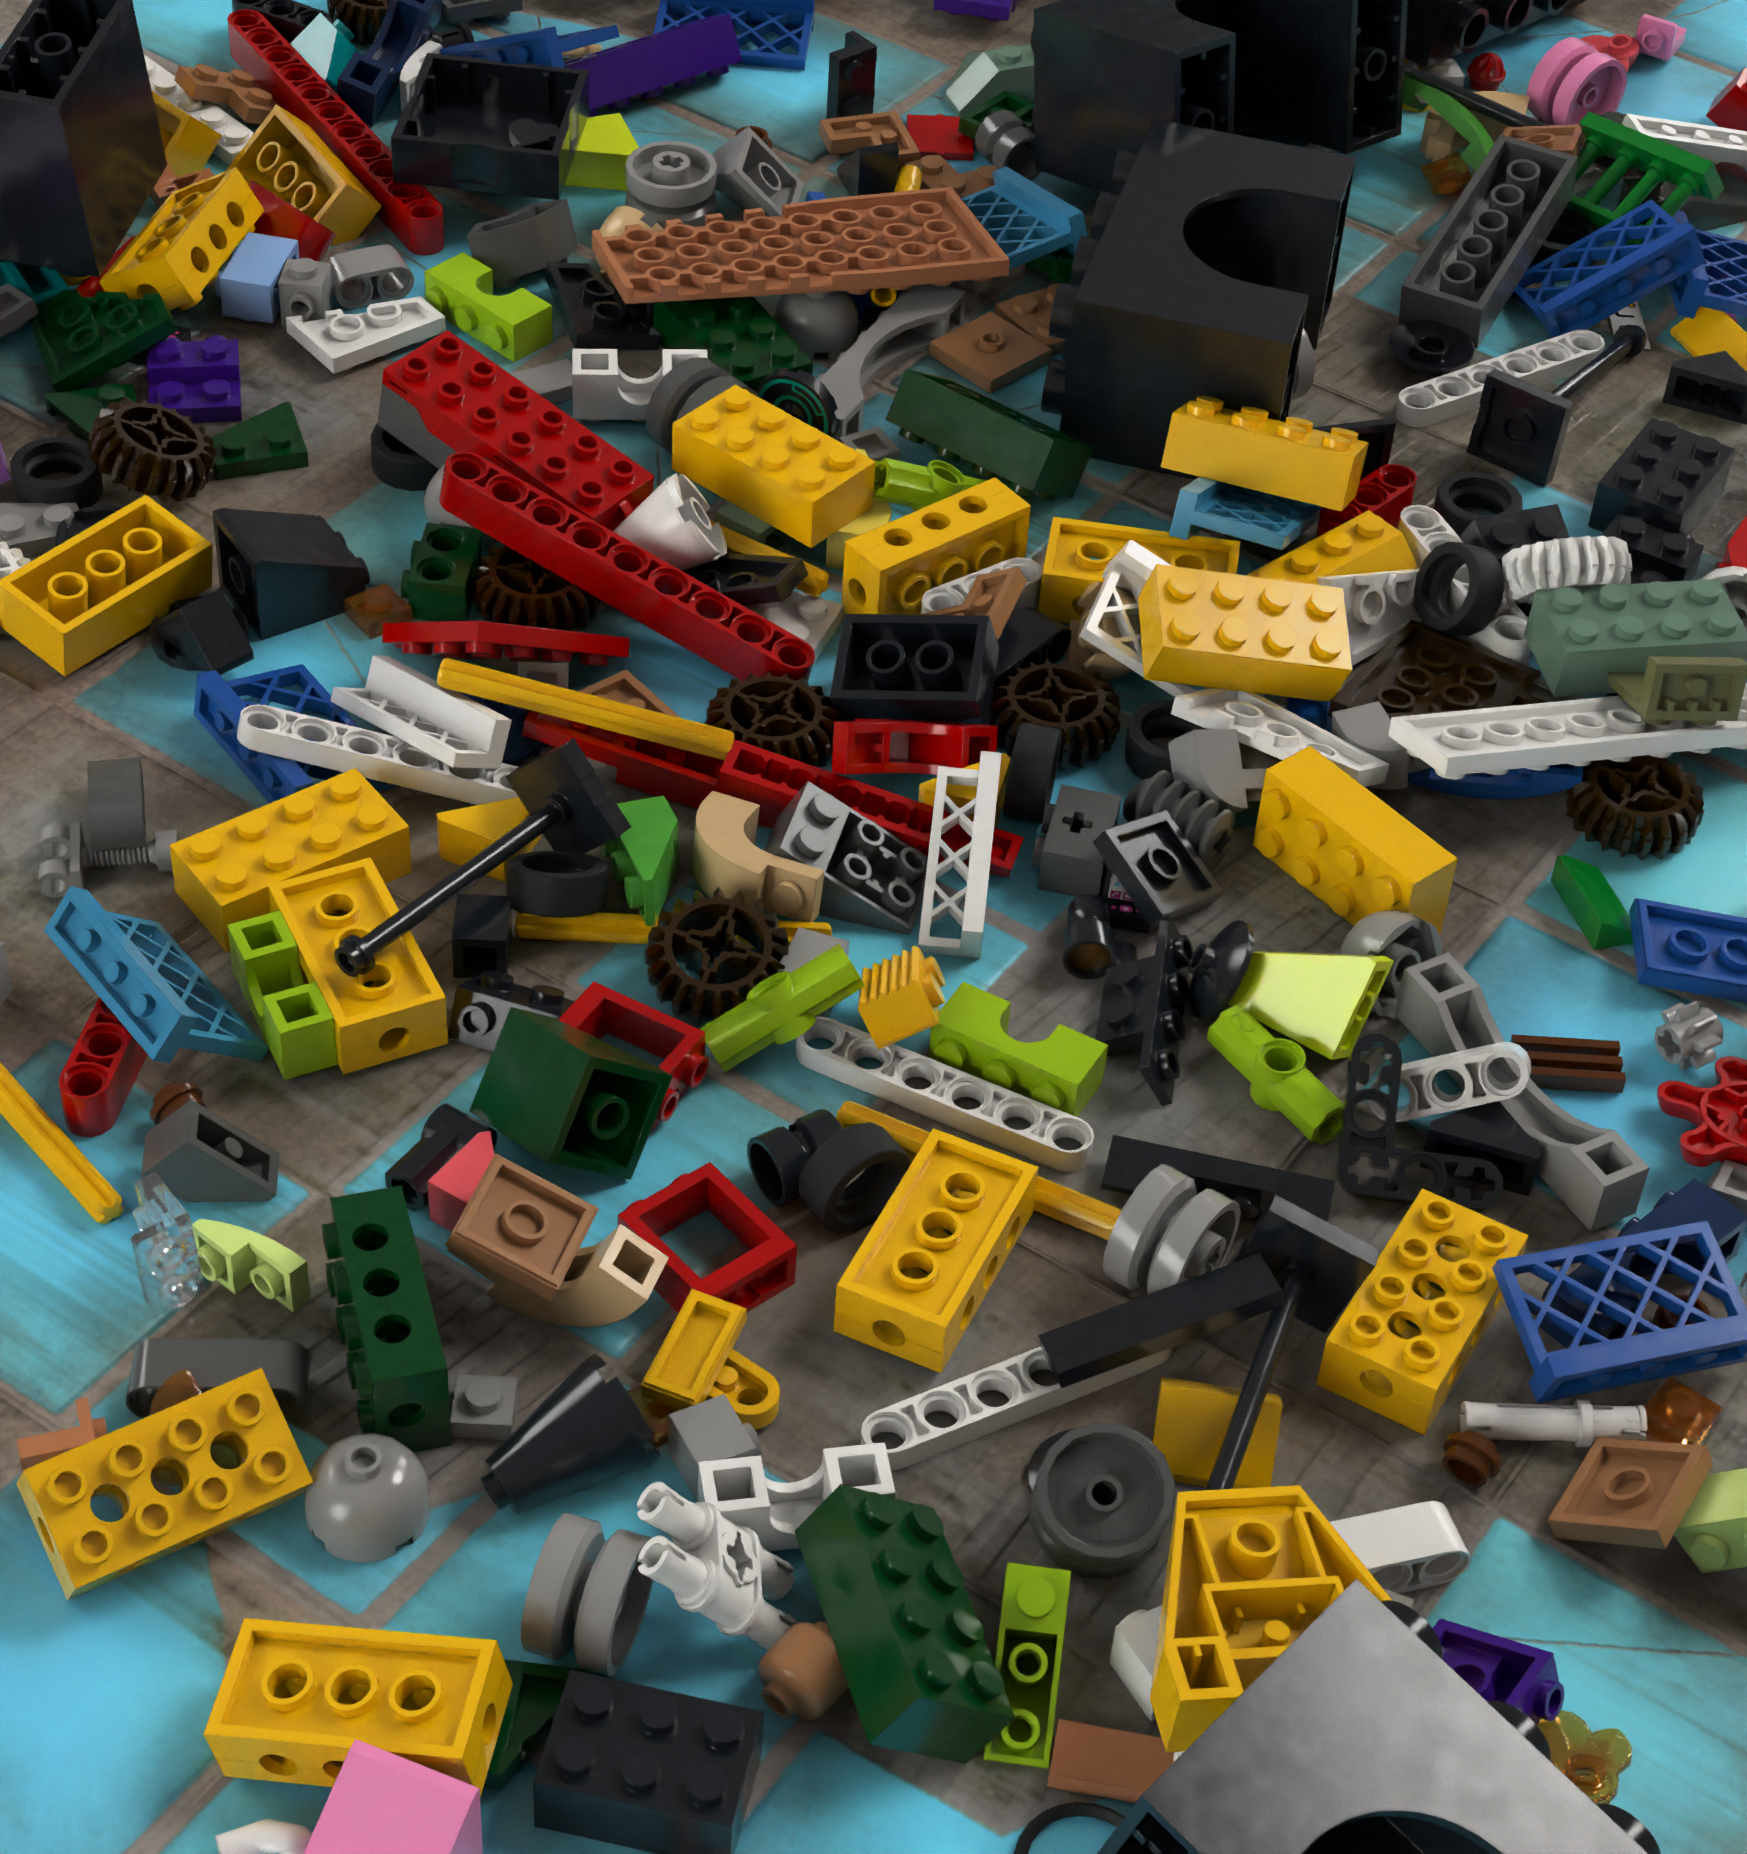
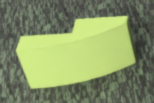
[191,1219,311,1312]

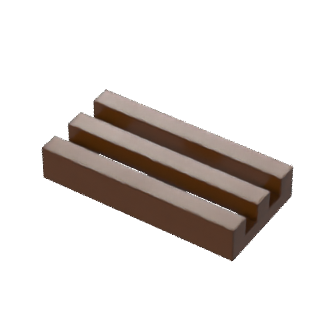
[1510,1034,1626,1093]

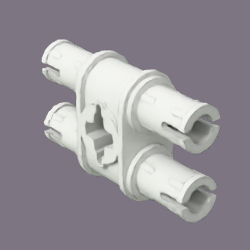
[637,1482,797,1651]

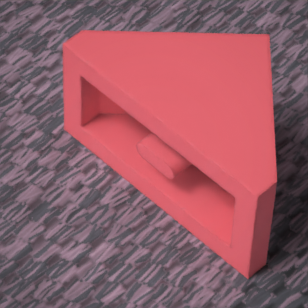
[428,1131,494,1232]

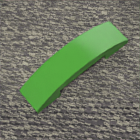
[1403,77,1494,171]

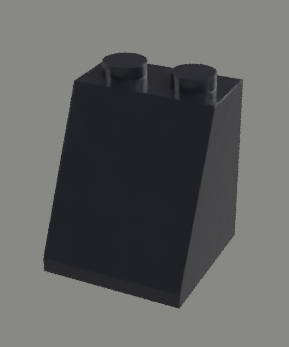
[212,508,370,641]

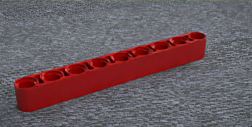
[439,451,815,682]

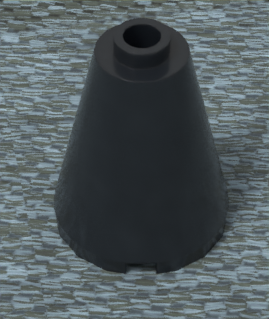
[480,1354,661,1514]

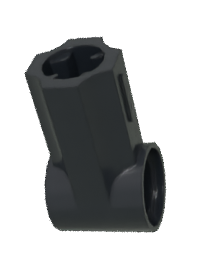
[385,1103,497,1211]

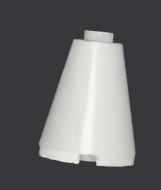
[613,473,727,571]

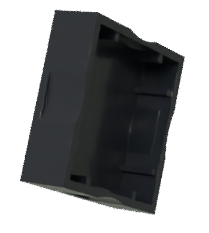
[391,53,589,200]

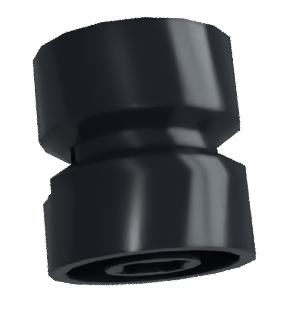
[747,1109,843,1206]

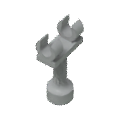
[38,822,180,898]

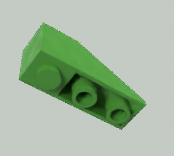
[599,795,680,927]

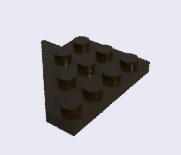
[1327,619,1547,720]

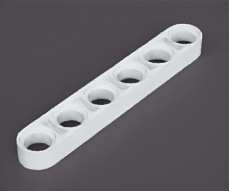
[1395,330,1605,427]
[237,704,518,805]
[795,1017,1094,1172]
[860,1346,1172,1471]

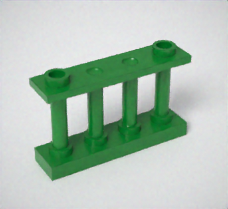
[1564,111,1724,245]

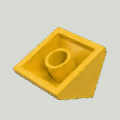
[1152,1376,1283,1489]

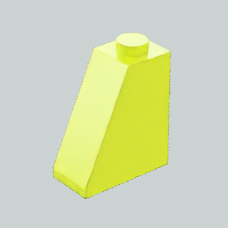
[565,113,639,191]
[1227,951,1394,1060]

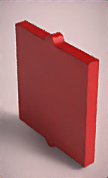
[907,114,974,161]

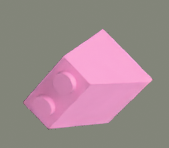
[304,1739,483,1854]

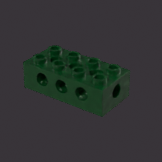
[322,1186,452,1453]

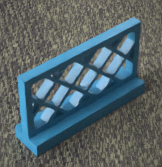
[961,166,1088,269]
[1169,477,1321,550]
[44,886,269,1063]

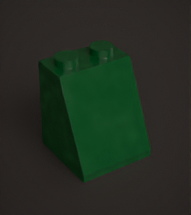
[469,1007,673,1180]

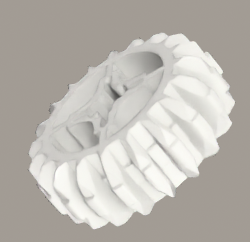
[1502,535,1632,605]

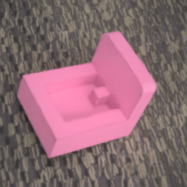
[1635,14,1687,61]

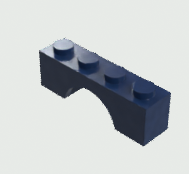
[337,0,442,127]
[1539,1178,1747,1348]

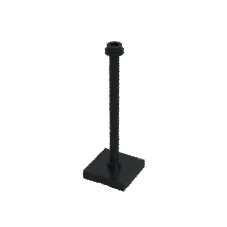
[1467,325,1647,486]
[334,738,631,977]
[1205,1195,1381,1490]

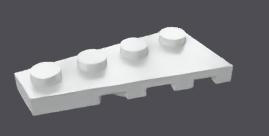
[1171,688,1390,787]

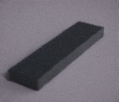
[1038,1253,1285,1388]

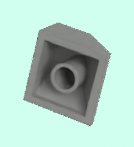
[713,126,804,217]

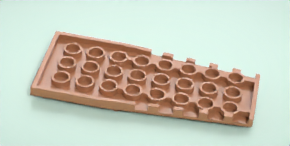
[592,187,1010,304]

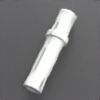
[1460,1399,1647,1448]

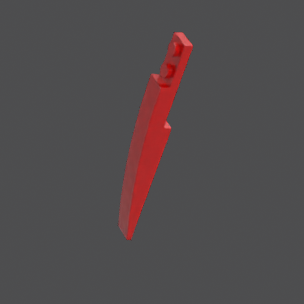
[522,711,1024,877]

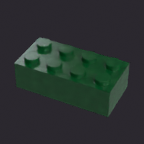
[653,296,813,410]
[885,369,1094,501]
[794,1484,1015,1764]

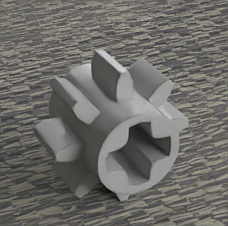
[1655,1001,1723,1070]

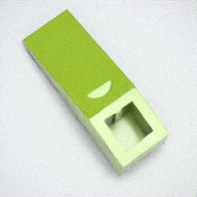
[983,1562,1071,1769]

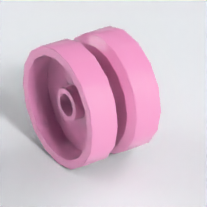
[1526,37,1627,125]

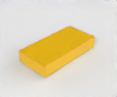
[640,1289,747,1410]

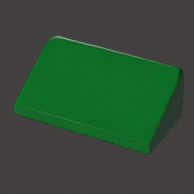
[1551,855,1633,950]

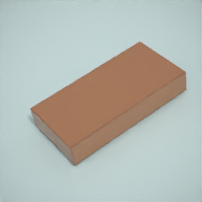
[1047,1718,1174,1803]

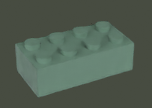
[1524,579,1747,697]

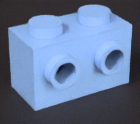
[215,232,299,324]

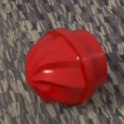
[1467,52,1506,91]

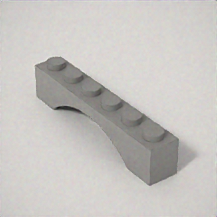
[792,284,966,441]
[1395,952,1649,1232]

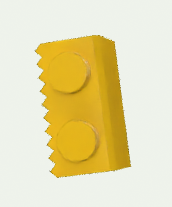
[858,945,945,1050]

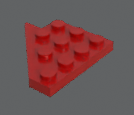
[382,621,630,667]

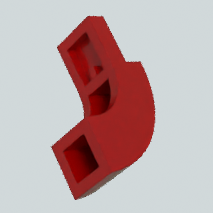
[831,719,998,775]

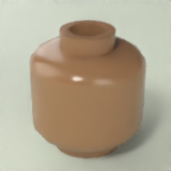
[758,1621,849,1720]

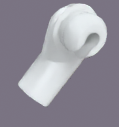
[215,1819,312,1854]

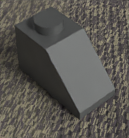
[141,1099,280,1202]

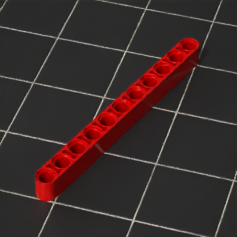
[227,9,445,256]

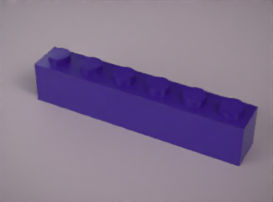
[564,14,742,117]

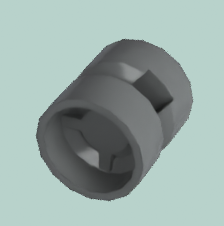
[975,110,1041,181]

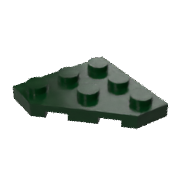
[29,290,178,393]

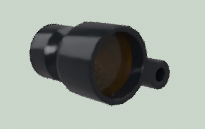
[1063,895,1138,980]

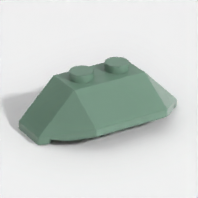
[944,44,1035,117]

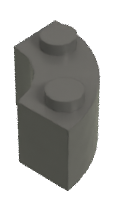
[467,199,578,288]

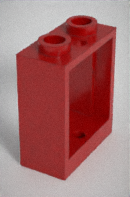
[558,981,709,1133]
[618,1162,797,1314]

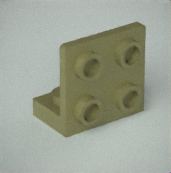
[1607,656,1747,726]

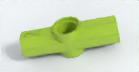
[873,458,987,511]
[700,943,865,1073]
[1207,1005,1344,1146]

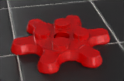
[1657,1056,1747,1167]

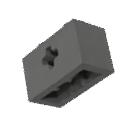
[1031,785,1122,897]

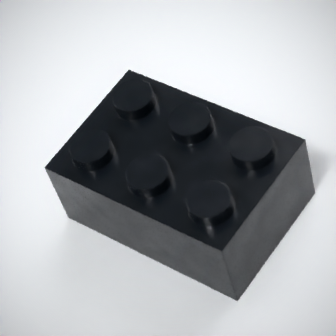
[1588,418,1735,535]
[830,614,999,725]
[533,1670,764,1854]

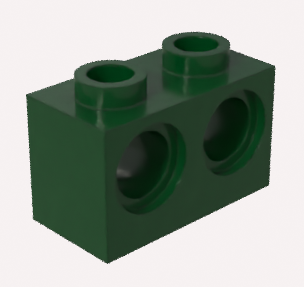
[401,523,484,622]

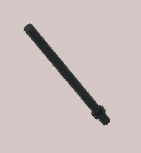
[1404,60,1615,169]

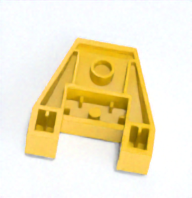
[1150,1485,1392,1753]

